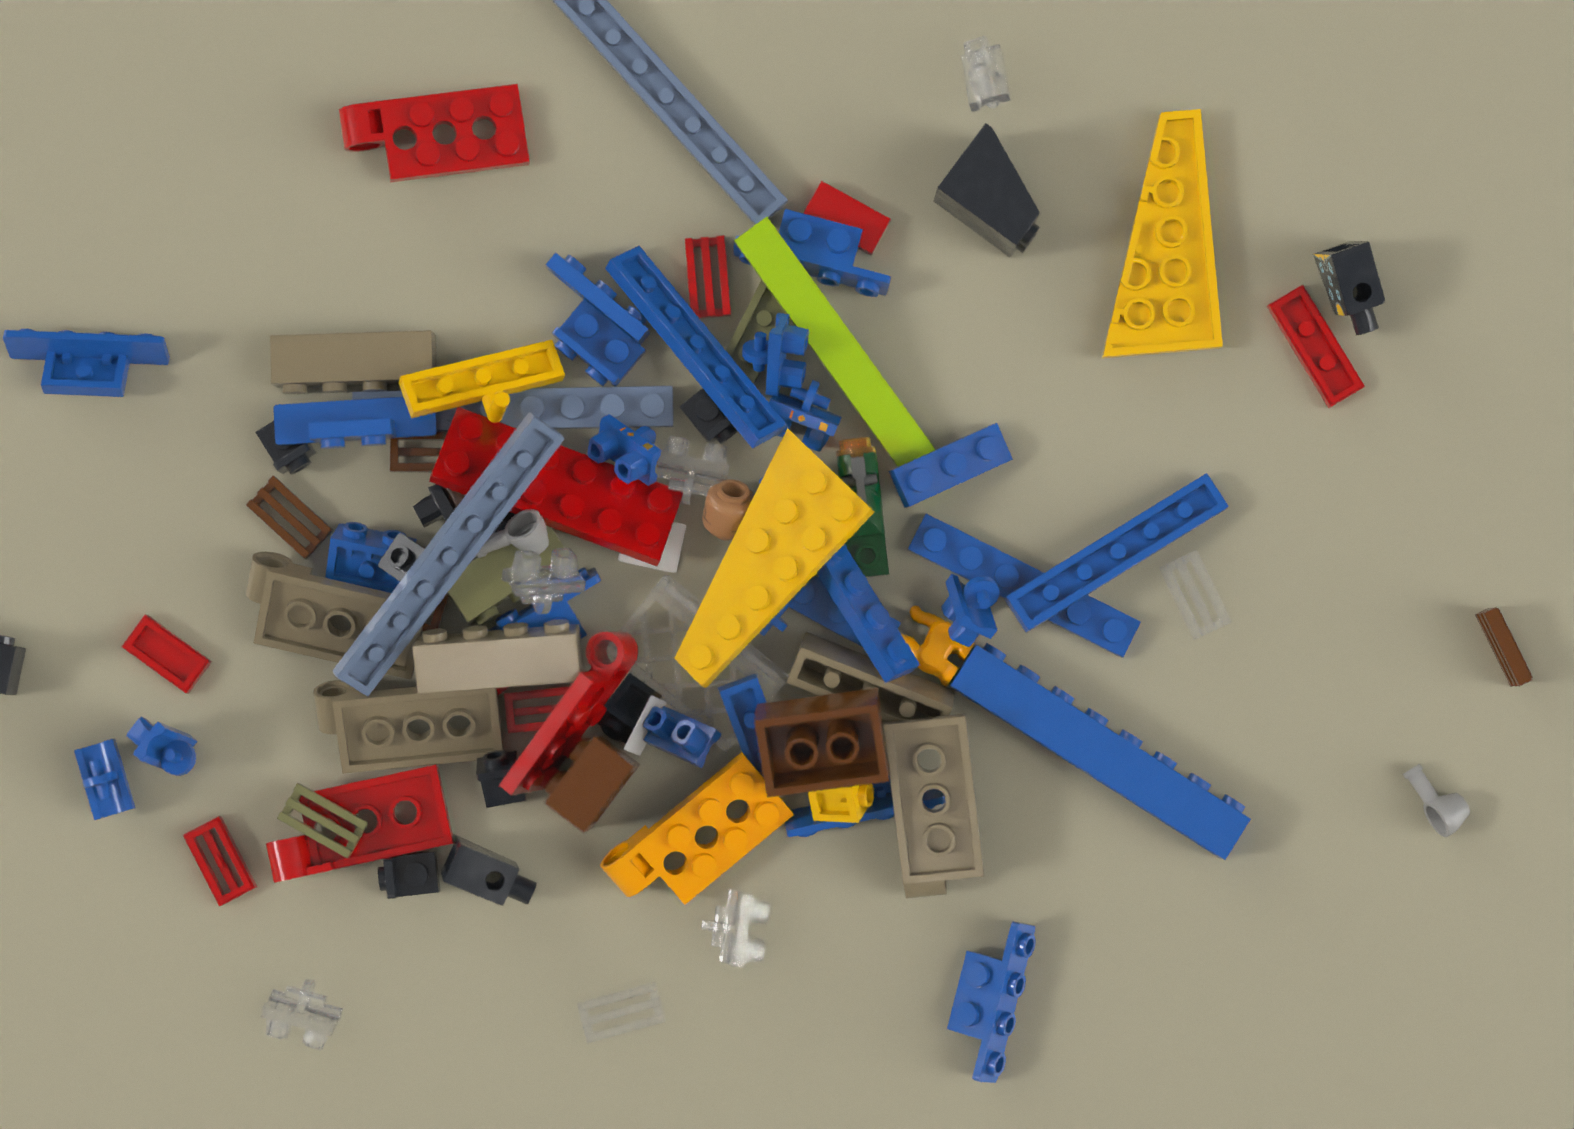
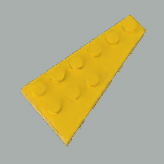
[1101,109,1223,359]
[674,428,875,688]

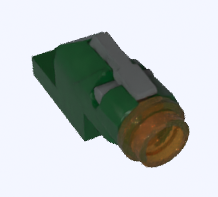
[836,437,889,577]

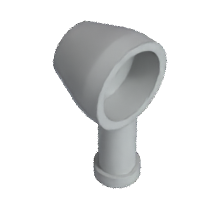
[476,509,549,558]
[1403,764,1470,837]

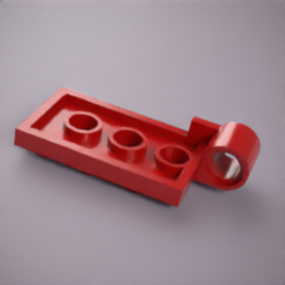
[339,84,530,183]
[499,631,638,795]
[266,764,454,883]

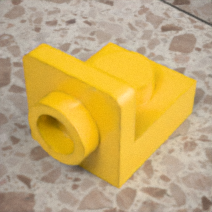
[808,784,874,823]

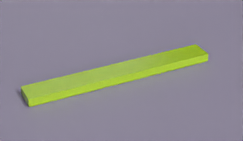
[734,216,935,501]

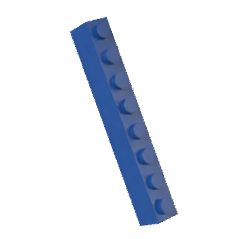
[949,643,1251,860]

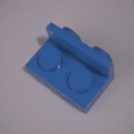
[552,299,646,387]
[325,522,417,593]

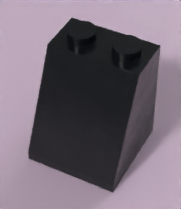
[934,123,1040,257]

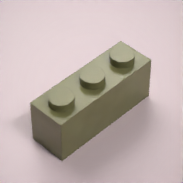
[447,526,570,626]

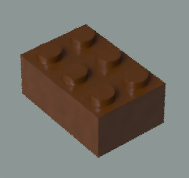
[754,688,889,797]
[544,735,640,833]

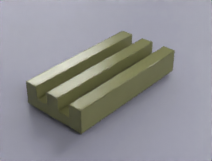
[277,783,369,858]

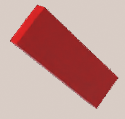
[1267,284,1365,408]

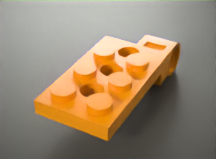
[600,752,794,905]

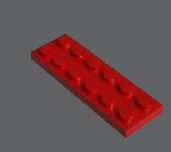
[429,407,684,567]

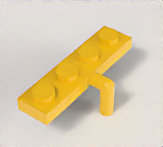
[399,339,565,423]

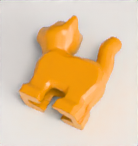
[901,605,975,687]

